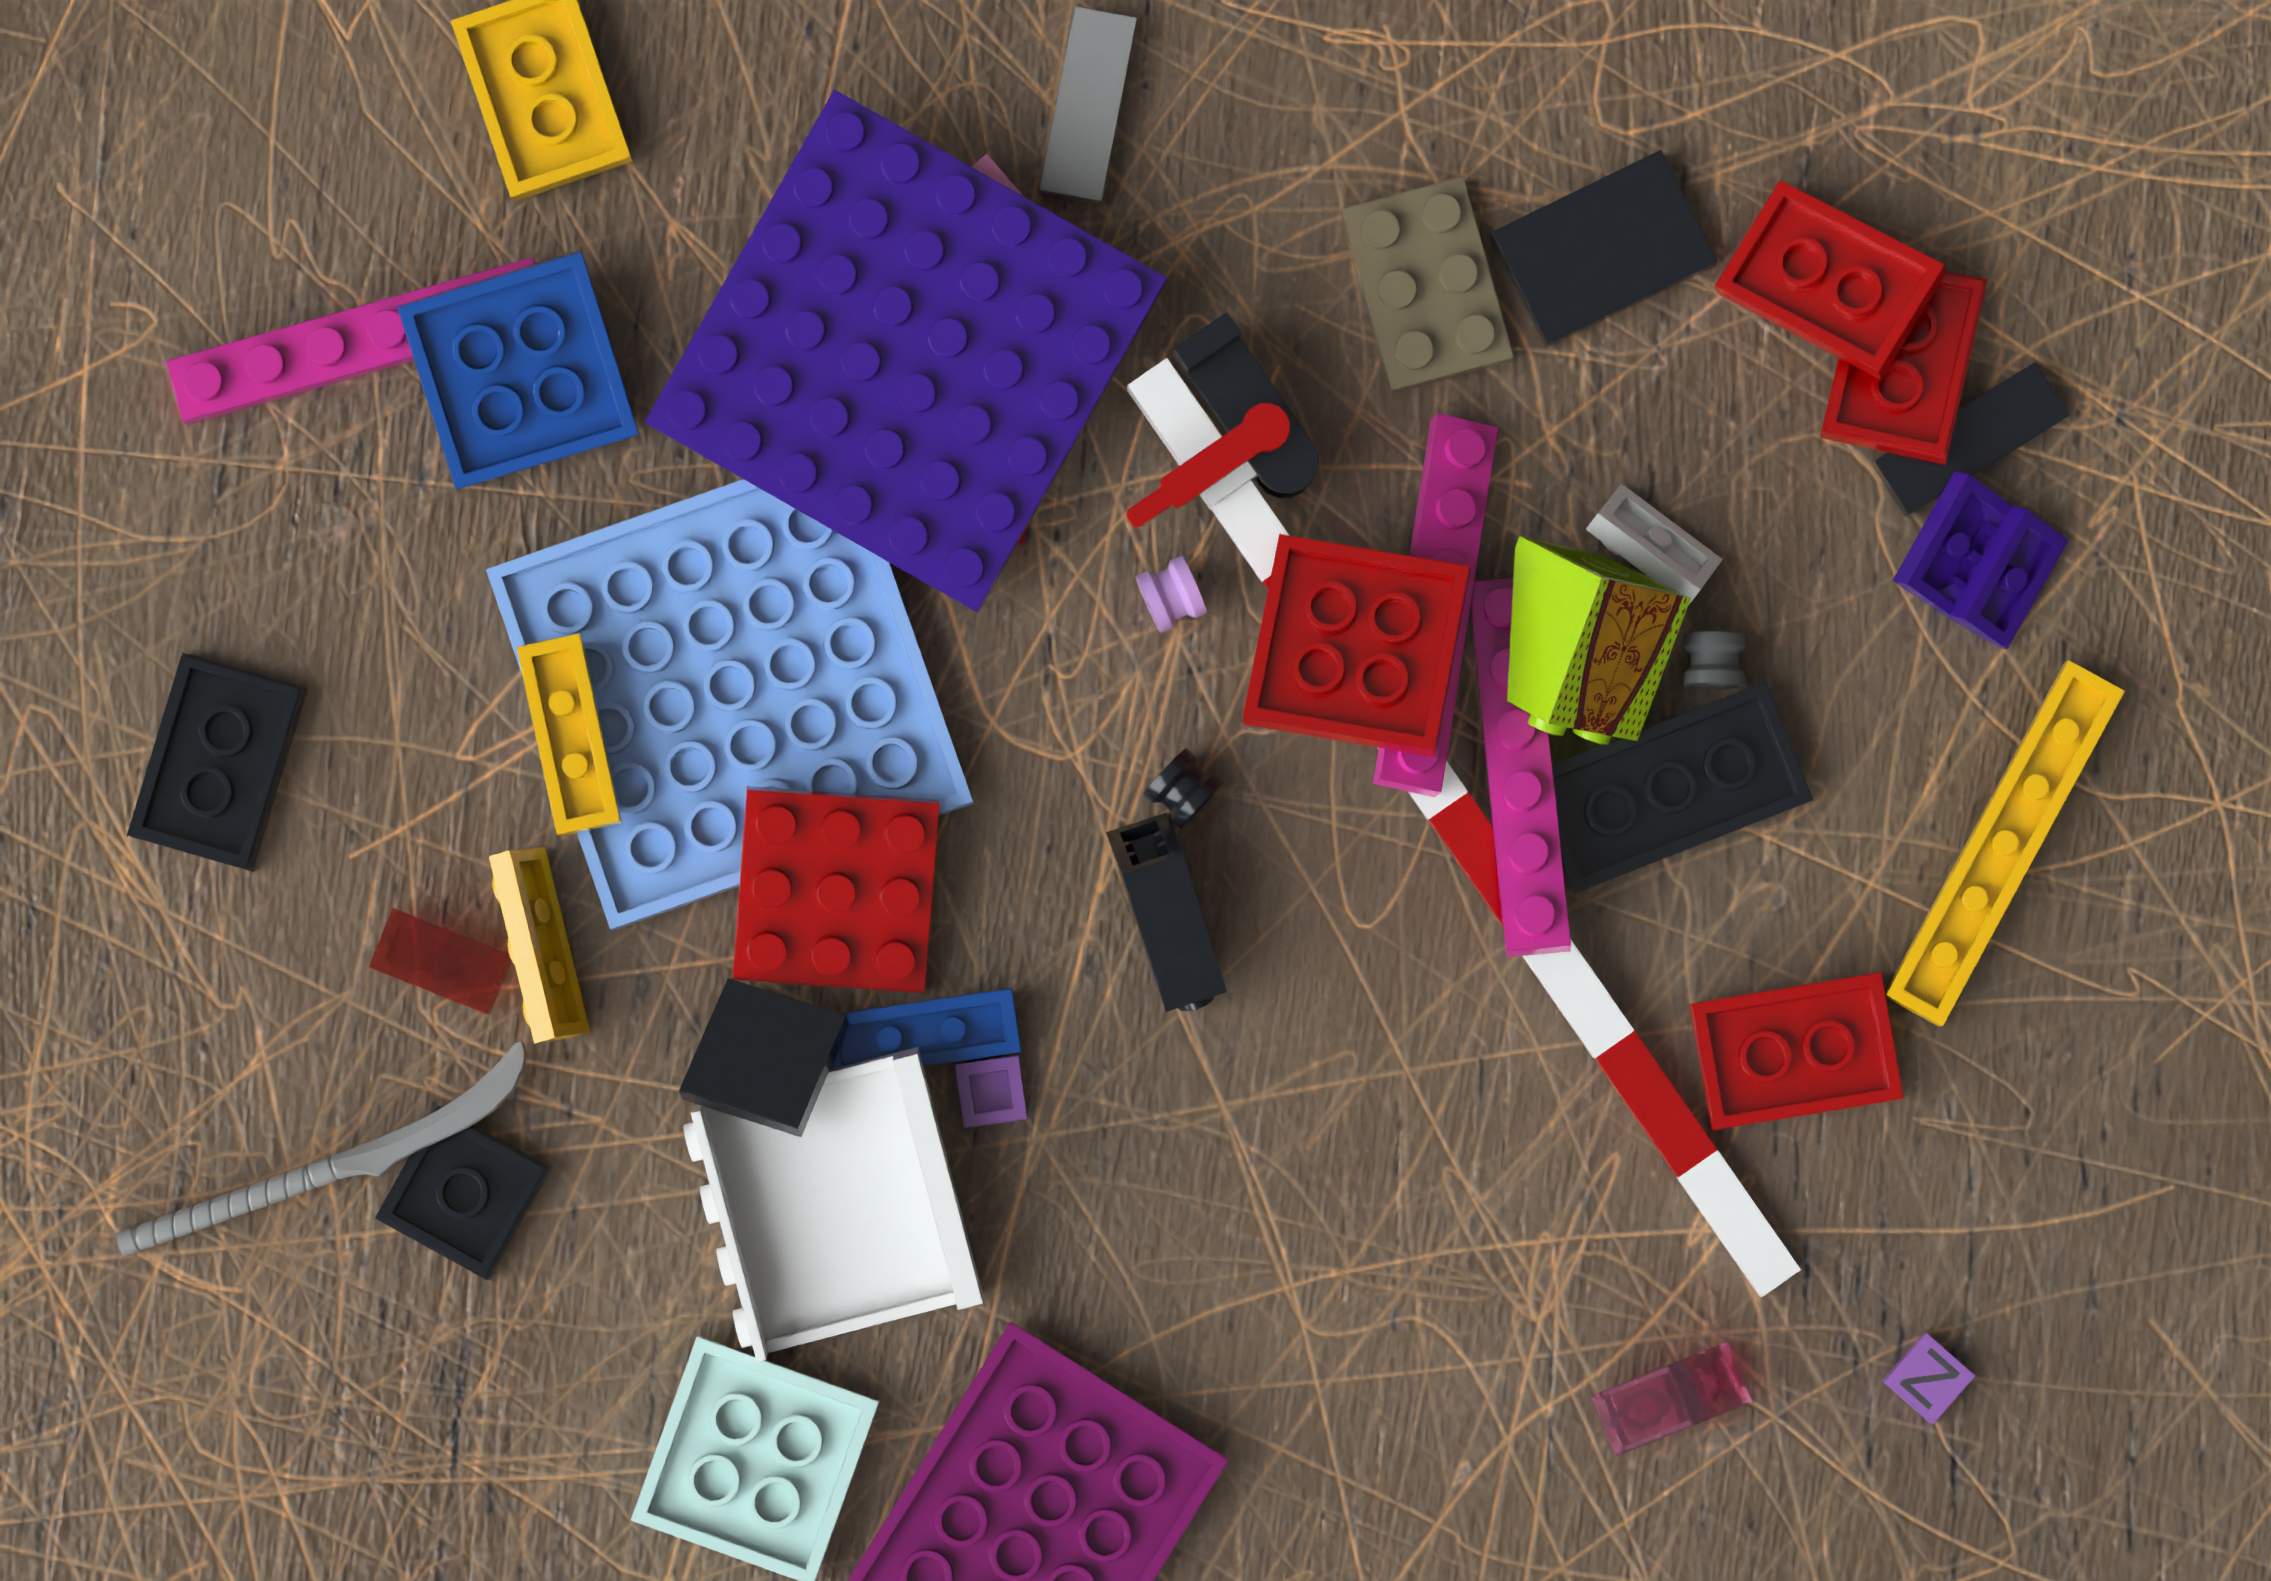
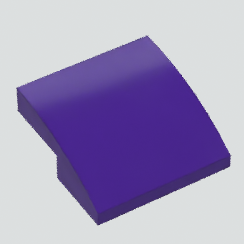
[1892,471,2068,650]

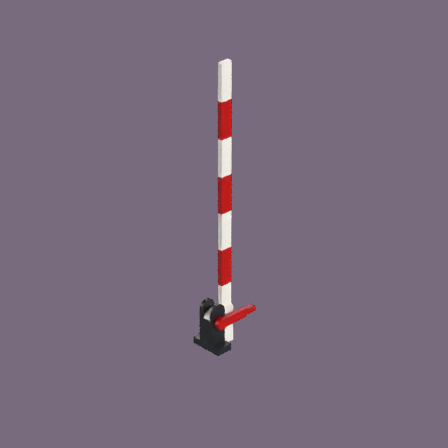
[1126,312,1801,1297]

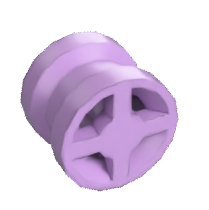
[1135,555,1207,634]

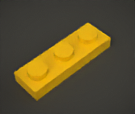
[517,633,622,837]
[489,847,590,1043]

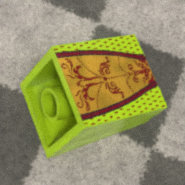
[1507,536,1691,745]

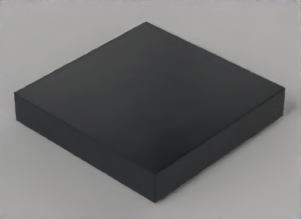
[679,978,849,1137]
[375,1106,552,1280]

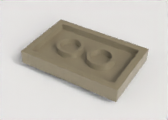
[1340,176,1514,394]

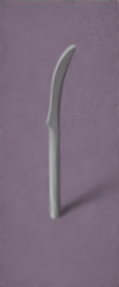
[116,1041,527,1256]

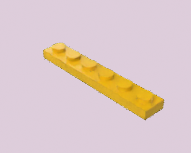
[1885,660,2125,1027]

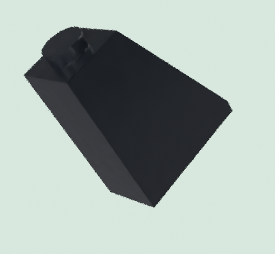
[1106,813,1227,1012]

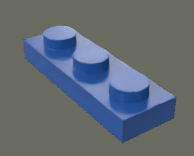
[830,988,1021,1070]

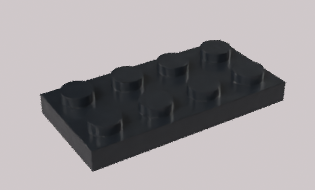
[1552,681,1813,894]

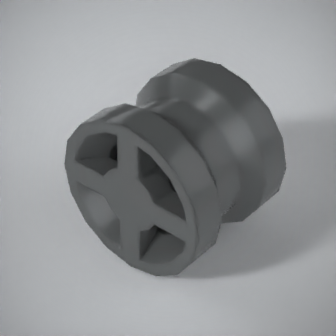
[1683,631,1747,689]

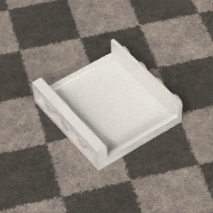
[683,1047,983,1362]

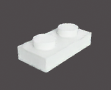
[1586,483,1723,606]

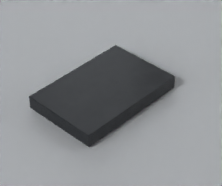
[1490,150,1718,348]
[127,652,308,872]

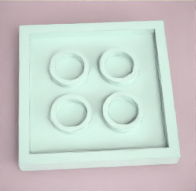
[631,1336,880,1581]

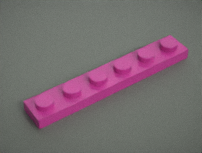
[166,258,535,425]
[1373,413,1498,797]
[1470,577,1571,958]

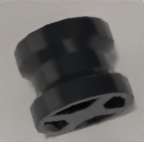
[1143,748,1223,829]

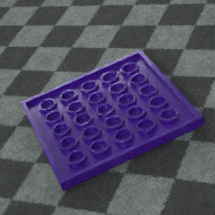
[644,89,1168,613]

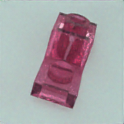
[1591,1341,1752,1456]

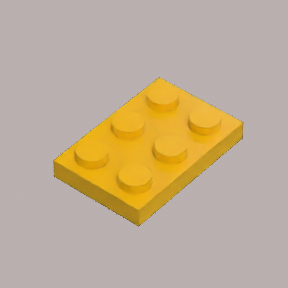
[451,0,633,202]

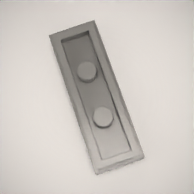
[1039,6,1137,205]

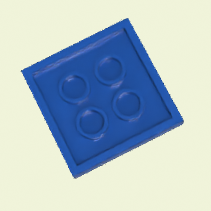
[397,250,639,490]

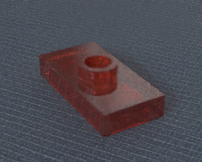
[369,908,512,1015]

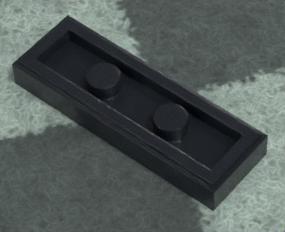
[1872,362,2069,517]

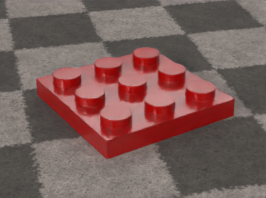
[1243,534,1470,757]
[732,786,940,993]

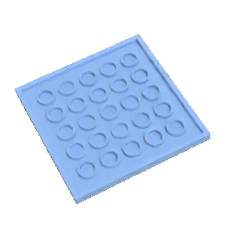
[486,479,974,931]

